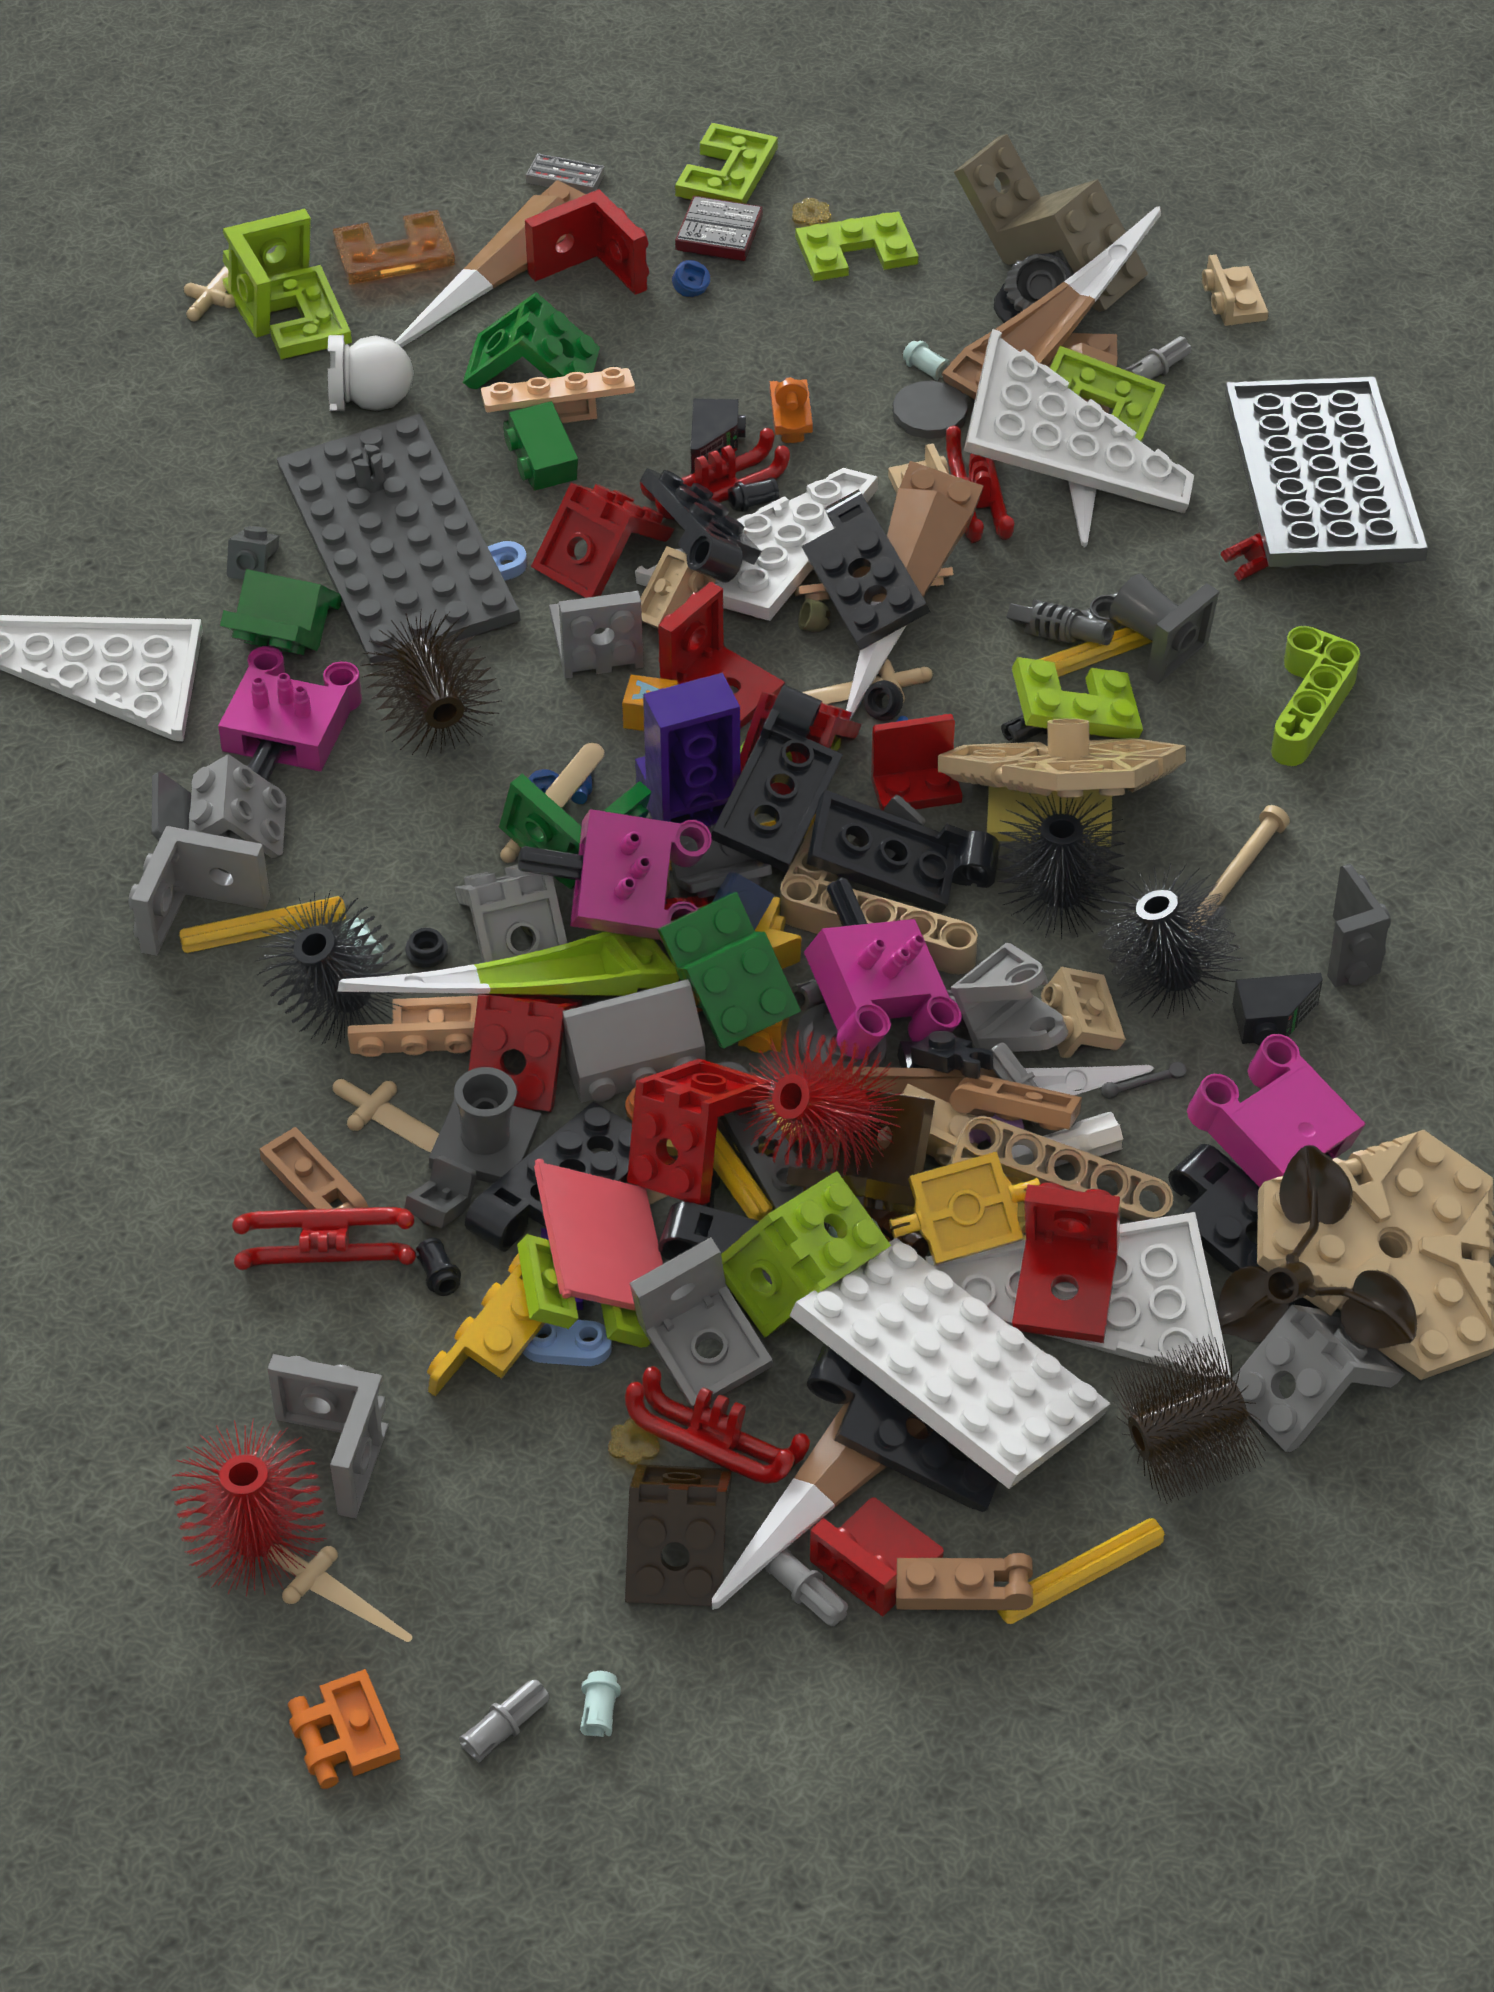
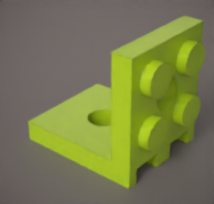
[223,209,311,338]
[721,1171,891,1338]

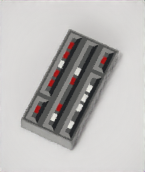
[526,153,605,194]

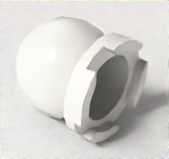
[328,335,414,411]

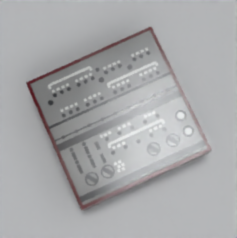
[675,196,763,261]

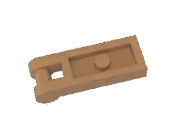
[950,1074,1082,1130]
[259,1127,369,1209]
[896,1553,1033,1610]

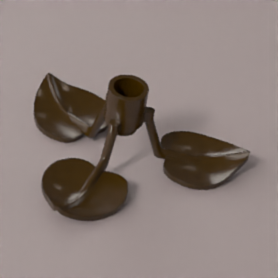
[1217,1145,1417,1349]

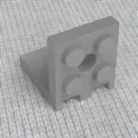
[549,591,643,679]
[129,826,270,956]
[455,865,567,963]
[630,1237,773,1409]
[1233,1304,1405,1452]
[267,1354,389,1518]

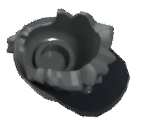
[994,251,1071,323]

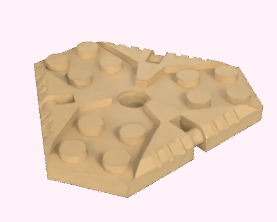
[938,719,1186,797]
[1257,1130,1494,1380]

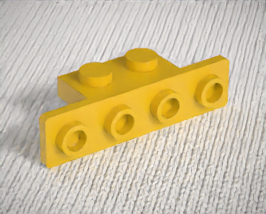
[427,1253,545,1396]

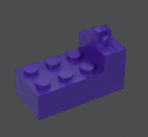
[635,673,741,826]

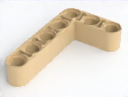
[780,823,978,975]
[949,1116,1173,1221]

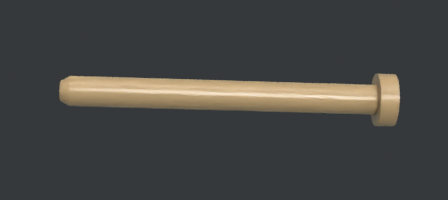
[1188,805,1290,937]

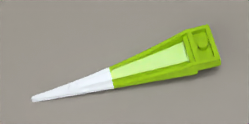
[337,932,679,996]

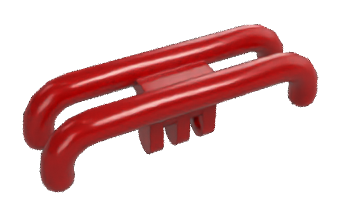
[946,425,1014,543]
[640,428,790,520]
[232,1207,416,1270]
[625,1366,810,1484]

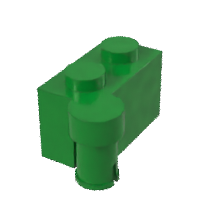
[503,401,578,491]

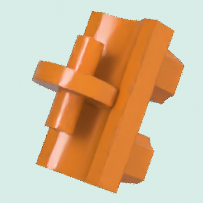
[770,377,813,443]

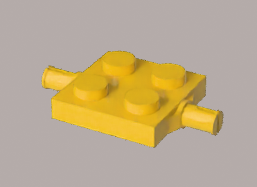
[889,1151,1040,1266]

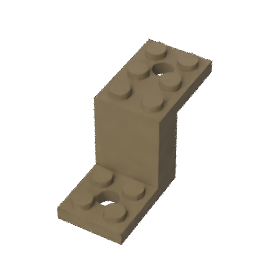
[954,134,1148,312]

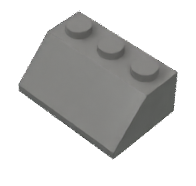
[563,979,706,1103]

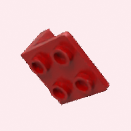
[871,714,962,811]
[810,1497,944,1617]

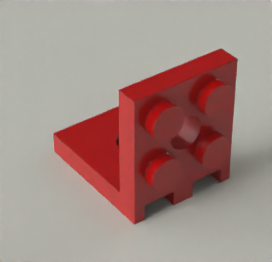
[525,189,649,295]
[531,483,674,598]
[658,582,785,729]
[740,692,861,795]
[468,994,583,1112]
[627,1059,771,1205]
[1012,1183,1120,1343]

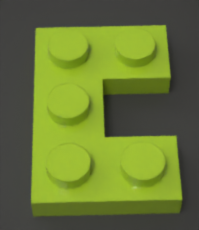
[675,123,778,204]
[795,212,919,281]
[269,265,352,359]
[1050,346,1165,442]
[1012,657,1143,739]
[517,1234,651,1348]

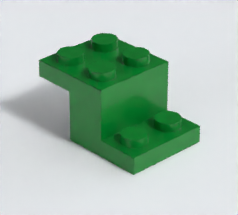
[220,569,342,656]
[657,892,801,1049]

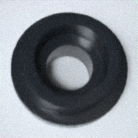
[864,680,903,721]
[405,928,448,968]

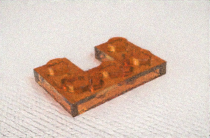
[333,210,455,285]

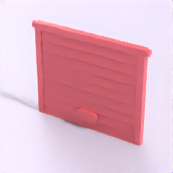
[534,1159,663,1311]

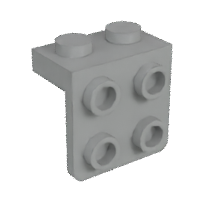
[188,754,286,858]

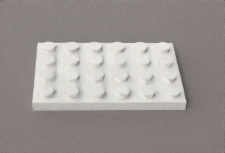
[789,1238,1111,1489]

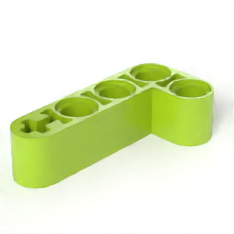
[1271,626,1360,766]

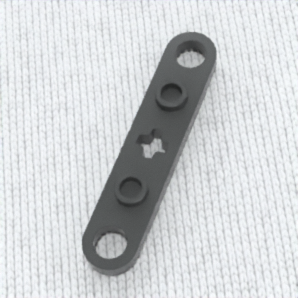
[718,1062,827,1229]

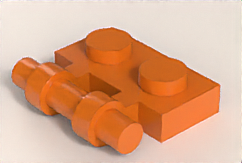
[288,1669,401,1789]

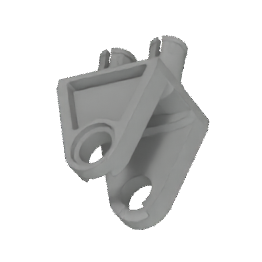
[947,943,1068,1052]

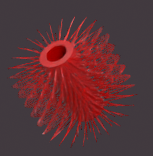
[739,1031,904,1175]
[171,1419,327,1597]

